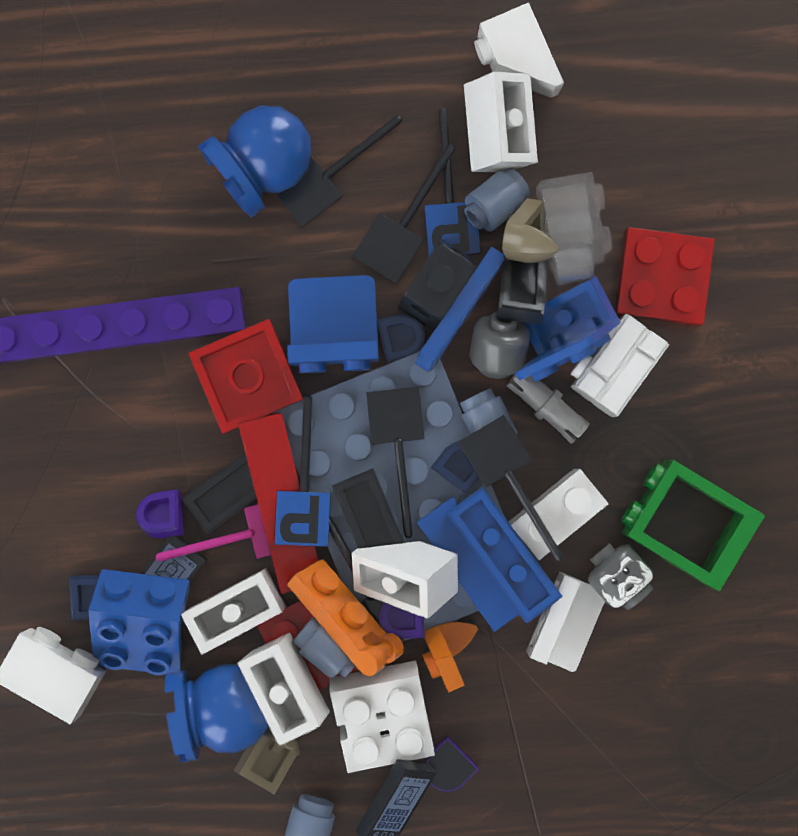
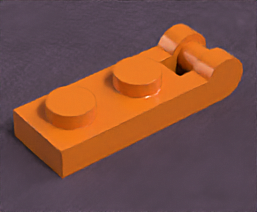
[287,559,404,676]

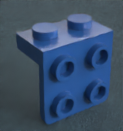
[288,275,379,373]
[515,276,621,382]
[88,569,190,675]

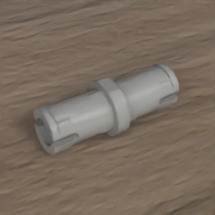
[506,374,590,444]

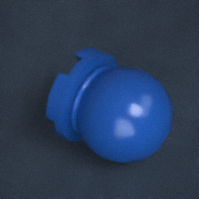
[198,105,311,218]
[165,663,268,763]

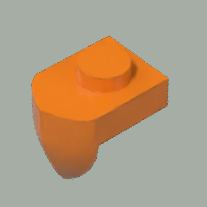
[422,622,478,692]

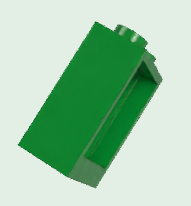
[620,460,765,592]

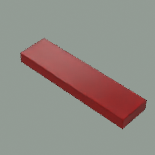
[238,412,318,594]

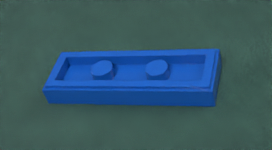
[415,247,505,372]
[446,487,563,624]
[417,496,519,632]

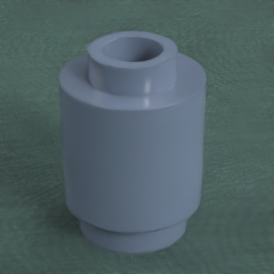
[464,169,530,231]
[460,388,518,434]
[292,616,355,680]
[284,794,335,836]

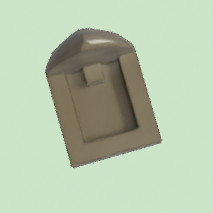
[502,198,559,263]
[233,725,301,795]

